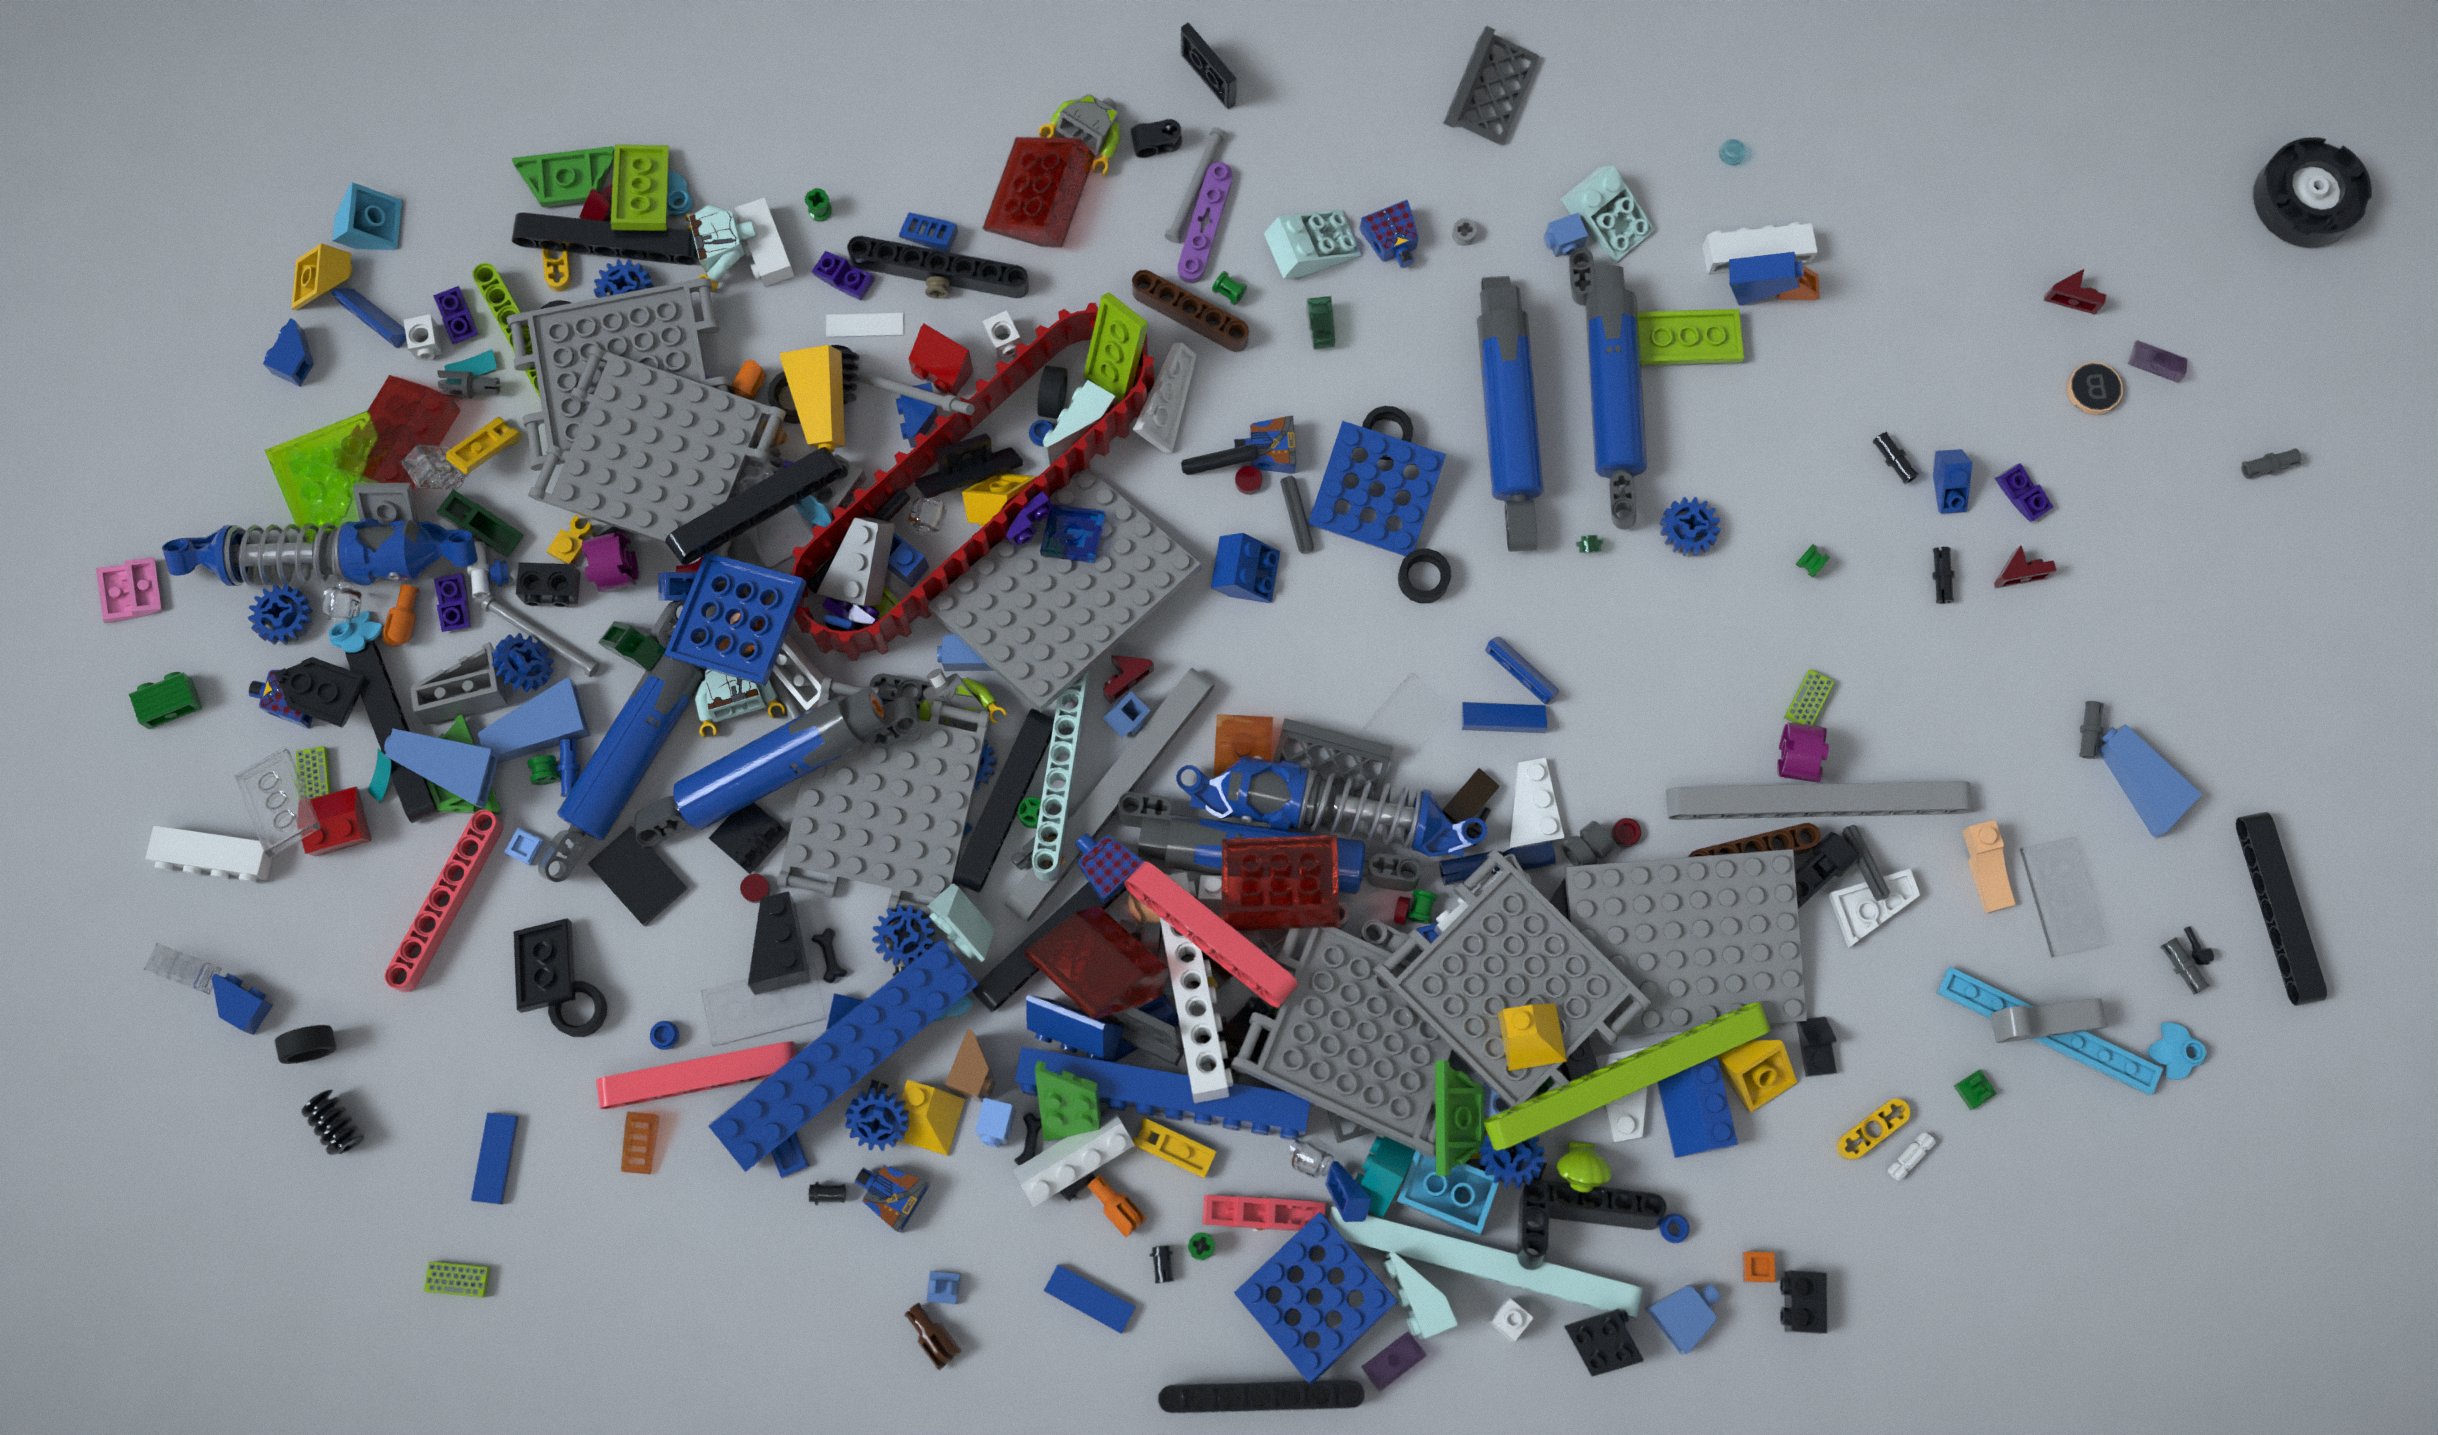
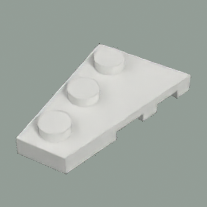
[1509,758,1564,849]
[1828,869,1920,948]
[1595,1046,1651,1143]

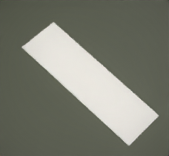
[826,313,903,337]

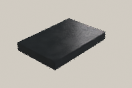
[1181,22,1237,110]
[588,826,688,927]
[513,918,576,1013]

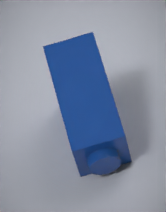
[1729,251,1804,306]

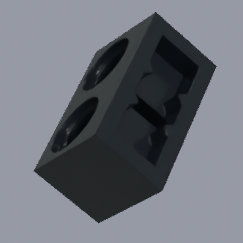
[516,562,581,607]
[1780,1271,1827,1334]

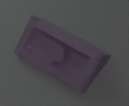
[2128,340,2187,383]
[1361,1331,1427,1392]

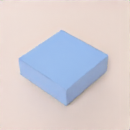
[504,828,545,866]

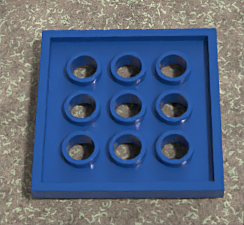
[1308,421,1446,557]
[664,553,807,686]
[1234,1212,1399,1384]

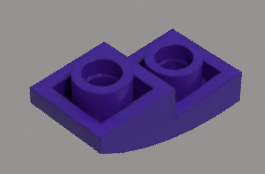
[812,251,875,301]
[433,286,479,345]
[1995,463,2054,522]
[1006,491,1054,547]
[434,573,471,632]
[822,597,881,626]

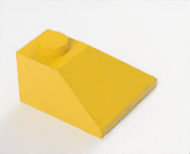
[291,243,353,310]
[962,474,1038,527]
[1498,1003,1567,1071]
[1717,1040,1797,1113]
[897,1080,965,1156]

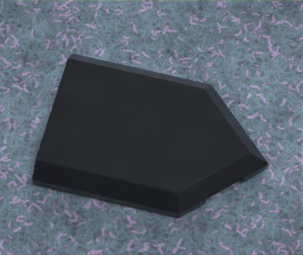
[274,657,366,728]

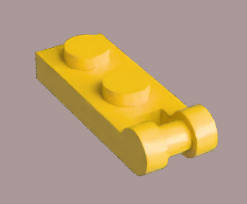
[446,417,522,475]
[1132,1118,1217,1179]

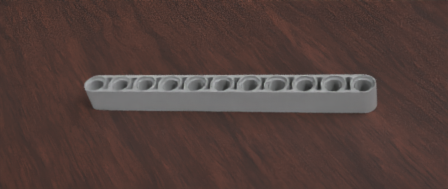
[1005,668,1215,922]
[1666,781,1973,820]

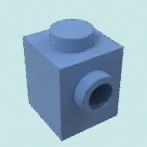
[1544,213,1588,257]
[1102,691,1151,738]

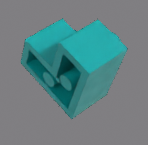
[1355,1135,1416,1218]

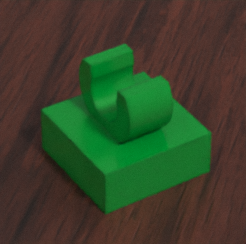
[1954,1070,1997,1110]

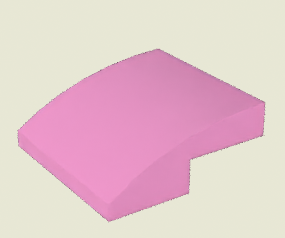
[96,557,162,623]

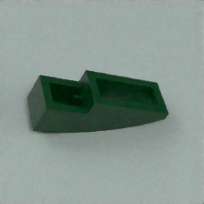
[437,489,524,558]
[598,621,666,671]

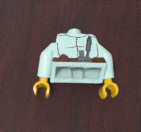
[685,205,756,292]
[695,670,785,738]

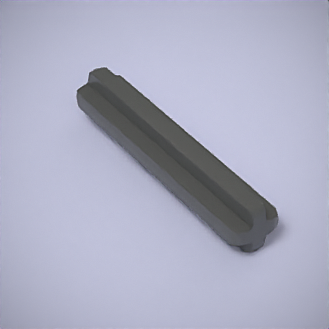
[1280,476,1314,554]
[1842,825,1890,901]

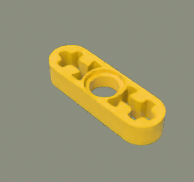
[542,249,571,292]
[1836,1099,1910,1160]

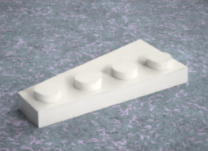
[1133,343,1197,453]

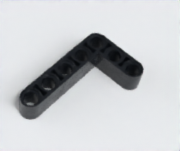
[1517,1179,1667,1270]

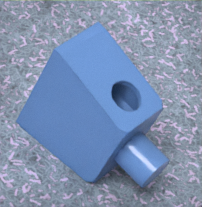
[1645,1284,1721,1355]

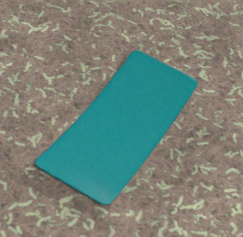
[444,349,497,379]
[367,749,391,803]

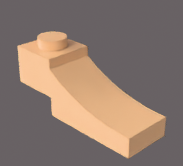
[1962,820,2016,913]

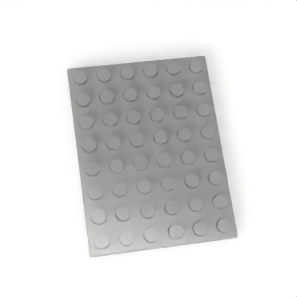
[928,468,1202,713]
[1564,849,1807,1038]

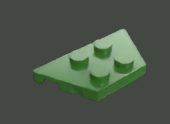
[512,146,615,208]
[425,715,503,814]
[1435,1060,1485,1176]
[1035,1061,1101,1141]

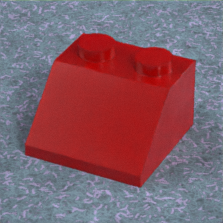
[908,323,973,397]
[298,786,371,856]

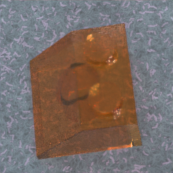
[1214,714,1273,777]

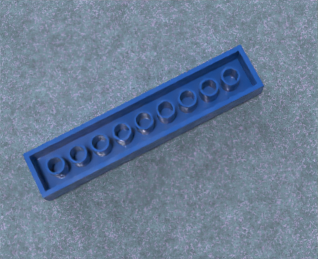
[708,939,978,1172]
[1015,1047,1310,1141]

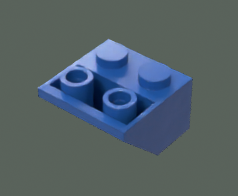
[1211,533,1280,603]

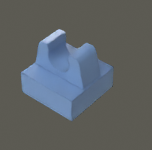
[927,1271,960,1305]

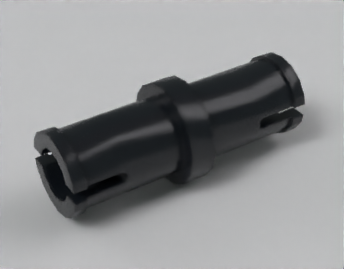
[1873,431,1919,484]
[1932,547,1955,604]

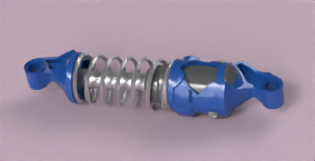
[162,518,478,586]
[1176,756,1487,857]

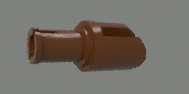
[904,1303,962,1370]

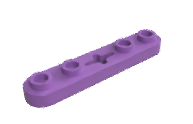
[1178,162,1232,283]

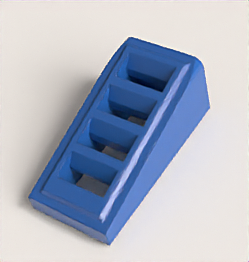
[899,212,958,252]
[824,614,863,632]
[1325,1161,1371,1222]

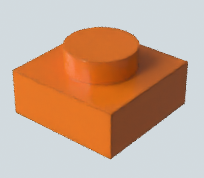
[1743,1252,1775,1283]

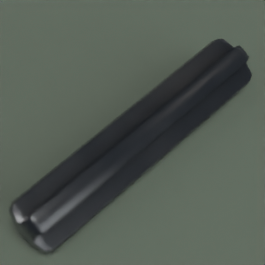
[1181,444,1259,475]

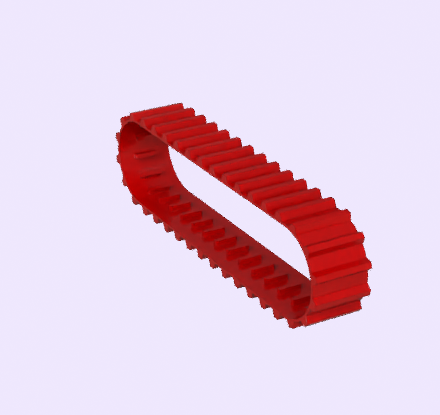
[789,303,1154,661]

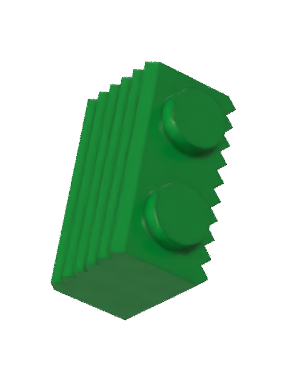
[129,672,202,729]

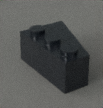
[748,891,811,996]

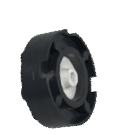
[2253,137,2372,247]

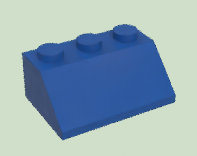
[1026,995,1125,1061]
[1657,1058,1738,1158]

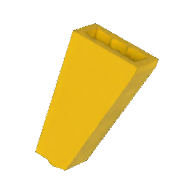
[780,345,845,453]

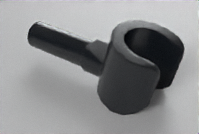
[1467,807,1491,846]
[2184,926,2214,965]

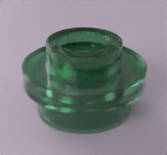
[1576,535,1604,553]

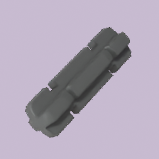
[1011,833,1057,870]

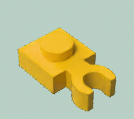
[546,515,593,564]

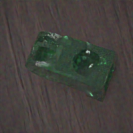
[1306,296,1335,350]

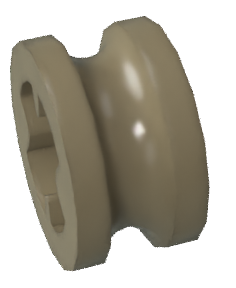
[925,277,950,299]

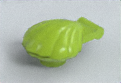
[1556,1141,1612,1192]

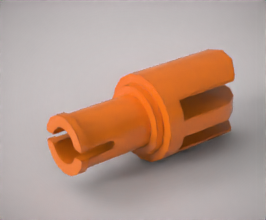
[730,360,766,400]
[383,584,419,647]
[1087,1174,1147,1238]

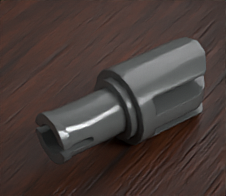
[437,370,500,399]

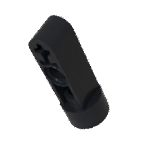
[1795,832,1859,909]

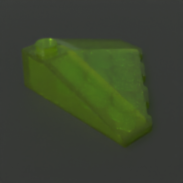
[264,411,379,542]

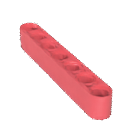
[385,809,503,993]
[1124,861,1298,1008]
[596,1041,796,1109]

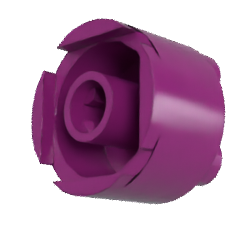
[582,531,639,592]
[1777,722,1829,782]

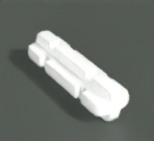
[1887,1132,1935,1181]

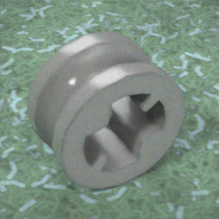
[1452,218,1477,246]

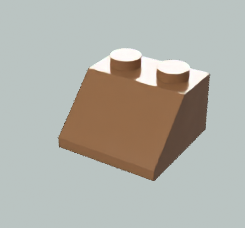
[945,1029,995,1103]

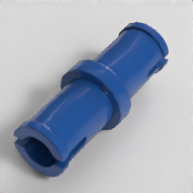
[557,739,581,797]

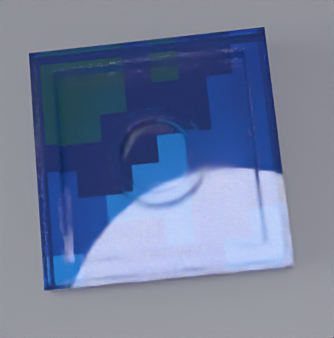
[1040,504,1106,563]

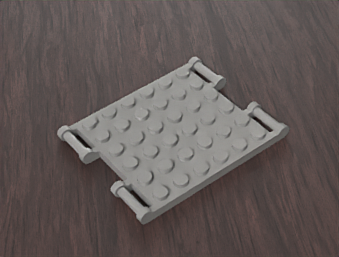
[507,278,730,471]
[528,346,786,558]
[777,676,990,917]
[1373,849,1651,1108]
[1231,911,1452,1158]

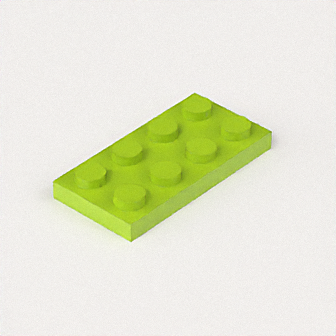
[611,144,669,231]
[1083,292,1149,404]
[1638,309,1744,366]

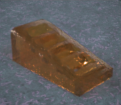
[621,1111,660,1175]

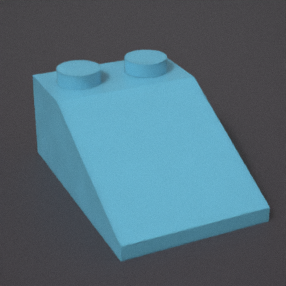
[1397,1150,1500,1236]

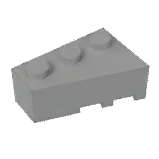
[816,518,895,606]
[410,642,508,725]

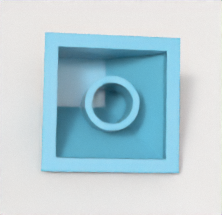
[332,182,402,250]

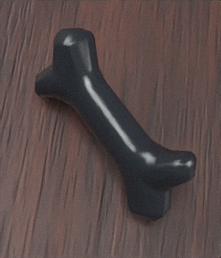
[811,928,848,984]
[1014,1113,1042,1165]

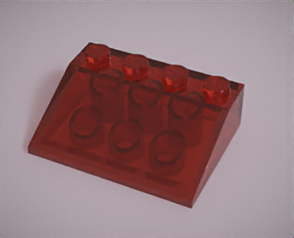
[983,137,1095,248]
[333,375,461,490]
[1221,835,1340,931]
[1024,905,1169,1020]

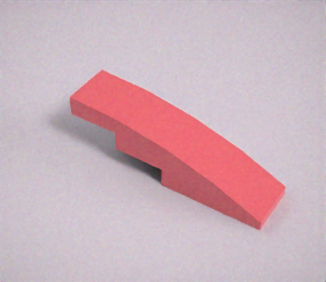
[1202,1195,1325,1231]

